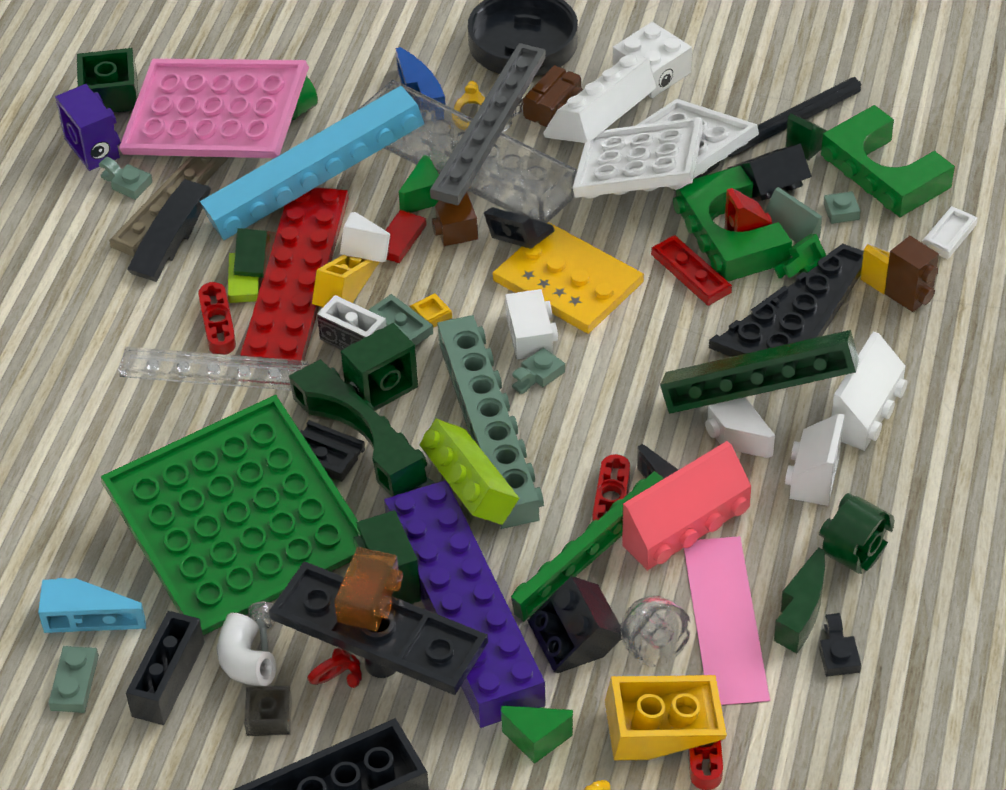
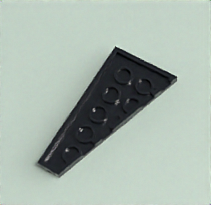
[709,243,864,357]

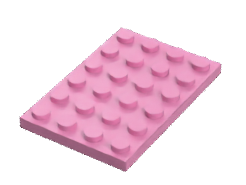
[119,59,309,158]

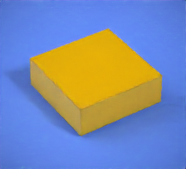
[410,293,452,328]

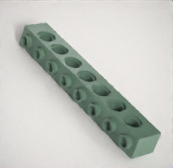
[437,315,544,529]

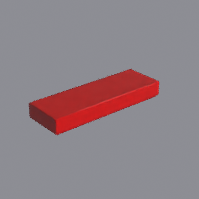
[651,235,732,306]

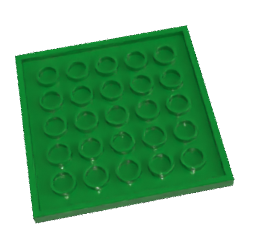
[101,394,359,636]

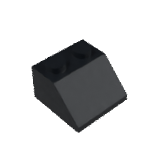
[727,143,812,201]

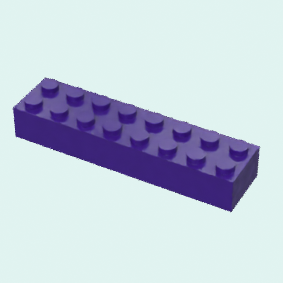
[384,480,546,728]

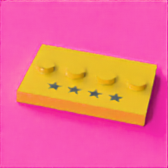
[493,222,644,334]

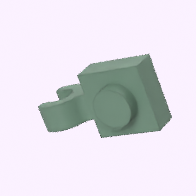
[99,157,152,200]
[512,347,566,394]

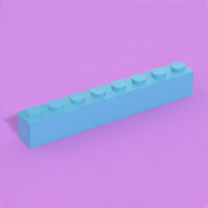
[200,86,425,241]

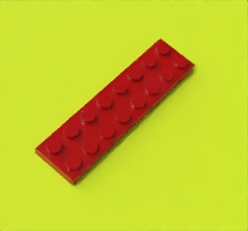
[240,187,349,369]

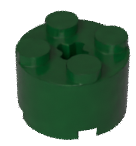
[819,493,895,574]

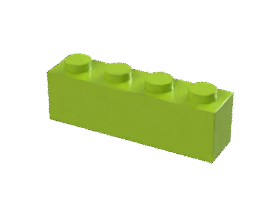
[419,418,520,525]

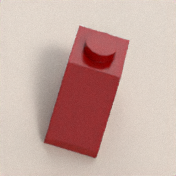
[724,188,772,232]

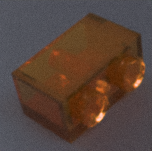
[334,547,403,631]

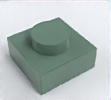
[823,191,861,224]

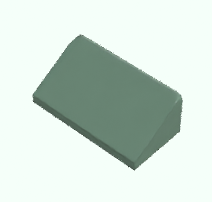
[765,187,822,243]

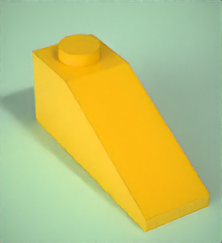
[312,255,380,308]

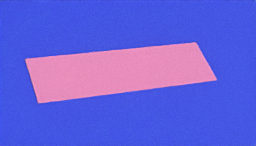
[684,536,770,705]

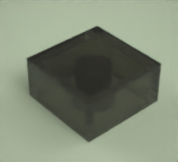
[244,686,292,736]

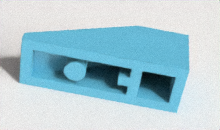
[38,578,146,633]

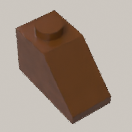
[432,192,478,247]

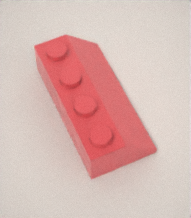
[622,441,751,570]

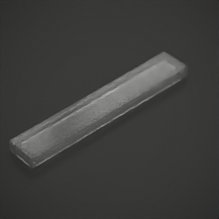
[118,347,308,391]

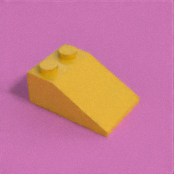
[605,675,727,761]

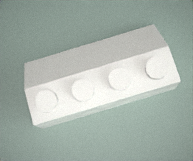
[543,54,656,143]

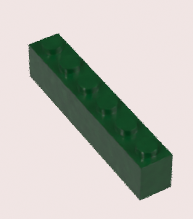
[660,330,859,414]

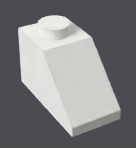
[705,397,775,458]

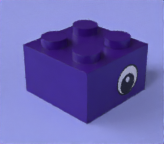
[55,84,121,171]

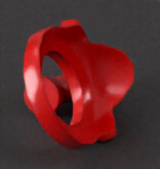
[307,648,362,688]

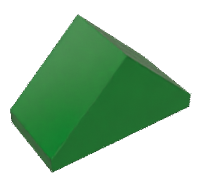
[398,155,439,213]
[501,706,573,764]

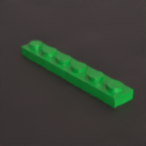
[511,471,664,622]

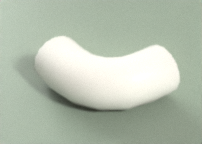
[216,613,276,686]

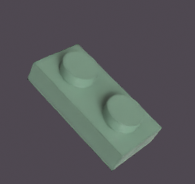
[369,294,433,346]
[48,646,99,713]

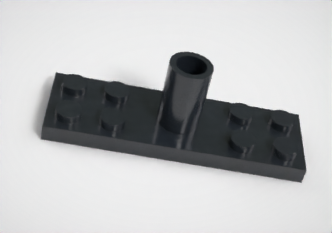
[269,561,488,695]

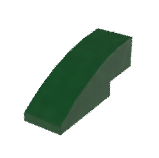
[774,547,825,654]

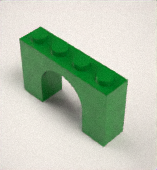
[821,105,955,218]
[673,166,792,282]

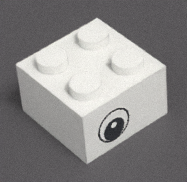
[613,22,692,98]

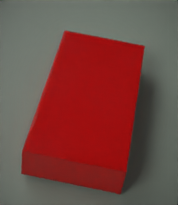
[385,210,427,264]

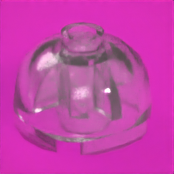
[620,595,691,667]

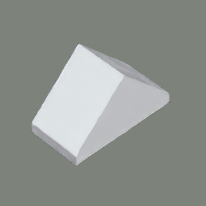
[340,212,390,262]

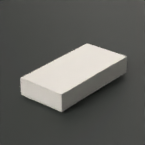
[922,206,978,260]

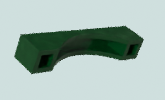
[289,359,427,497]

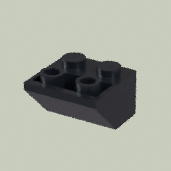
[527,576,626,673]

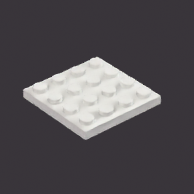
[636,99,759,190]
[572,117,703,199]

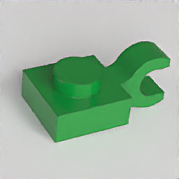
[774,234,826,278]

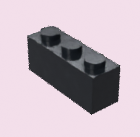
[126,611,205,725]

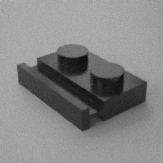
[300,420,365,482]

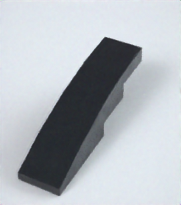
[127,179,211,282]

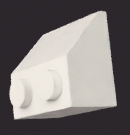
[785,414,845,506]

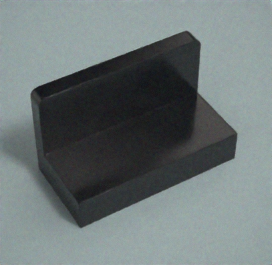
[484,207,555,249]

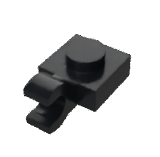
[819,613,861,677]

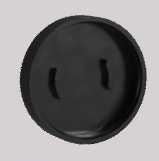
[468,0,578,76]

